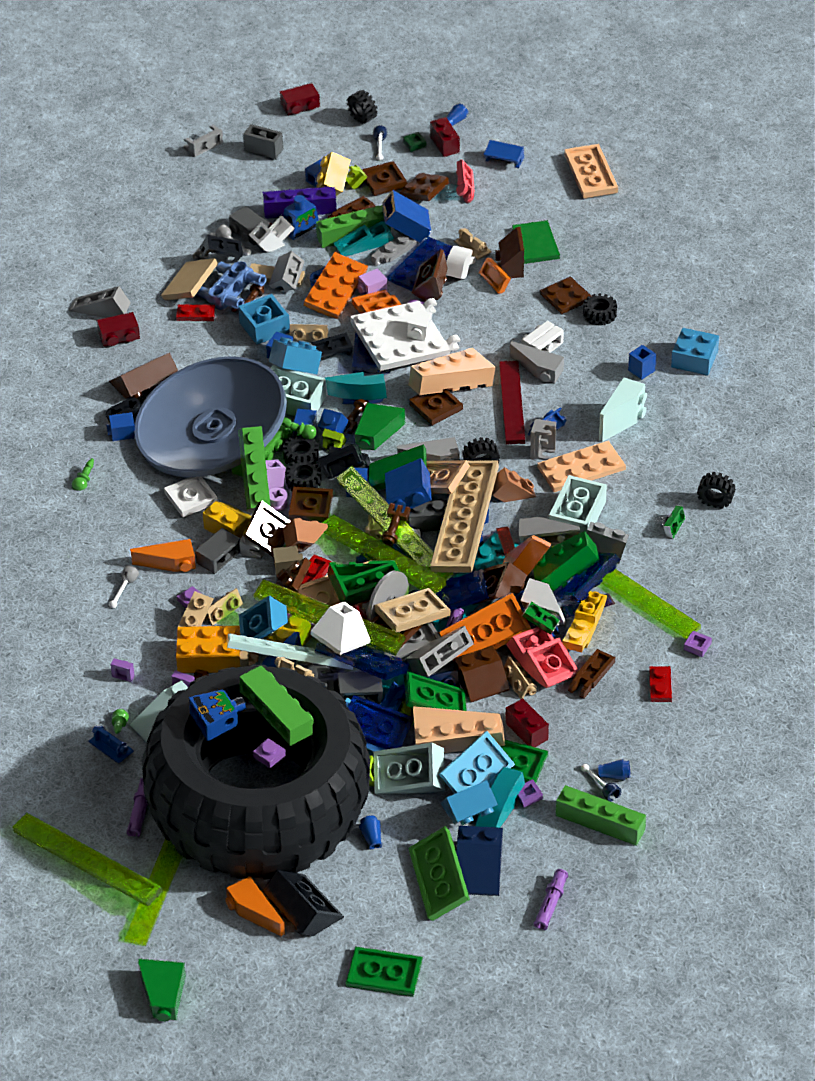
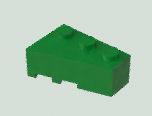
[533,531,599,592]
[327,560,400,606]

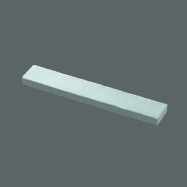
[227,633,354,670]

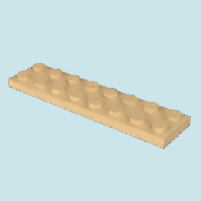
[430,461,499,573]

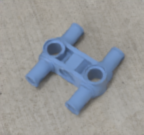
[195,261,266,310]

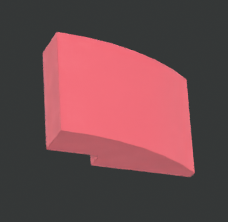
[506,627,579,688]

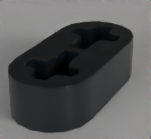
[105,398,142,423]

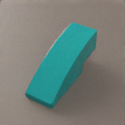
[334,221,394,256]
[325,372,387,400]
[476,767,525,828]

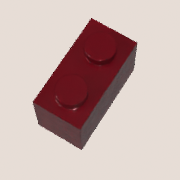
[280,83,320,115]
[430,117,460,157]
[97,312,140,347]
[505,698,549,747]

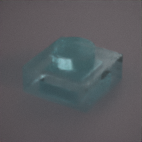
[441,184,459,201]

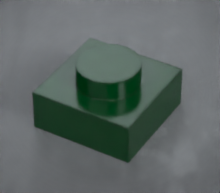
[403,132,427,152]

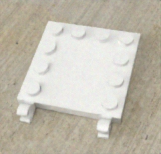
[350,298,460,371]

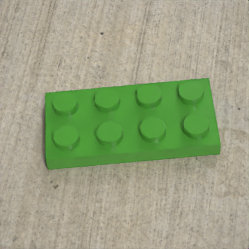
[408,826,470,921]

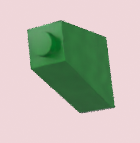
[355,403,406,450]
[138,959,186,1022]

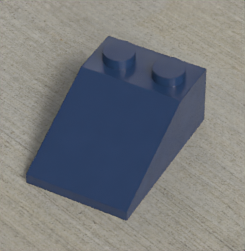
[456,825,503,896]

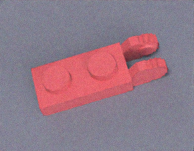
[456,159,475,203]

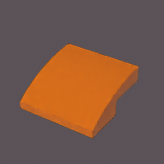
[352,289,402,314]

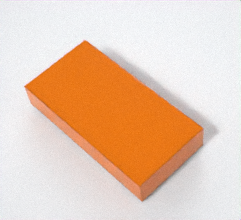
[479,258,511,294]

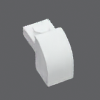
[249,216,295,252]
[446,246,476,279]

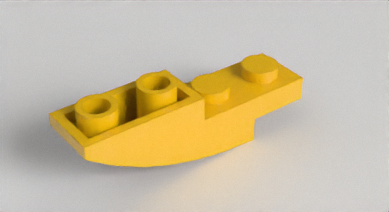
[562,590,607,653]

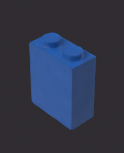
[382,190,431,243]
[385,458,432,513]

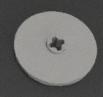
[368,571,409,623]

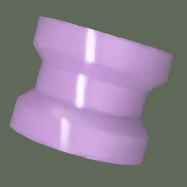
[269,487,287,511]

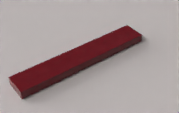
[499,361,525,445]

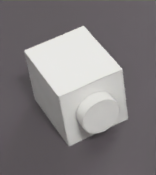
[407,308,432,341]

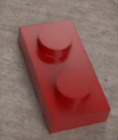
[176,304,215,321]
[302,554,332,584]
[649,666,672,702]

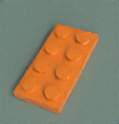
[303,252,368,319]
[438,593,531,662]

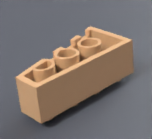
[408,348,495,395]
[413,706,505,753]

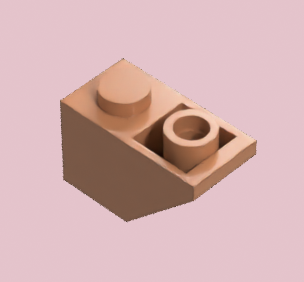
[492,467,536,502]
[283,518,328,552]

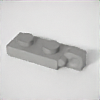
[371,234,416,266]

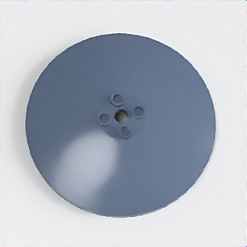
[134,356,287,477]

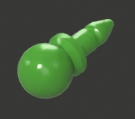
[282,420,316,440]
[72,458,94,491]
[112,709,129,734]

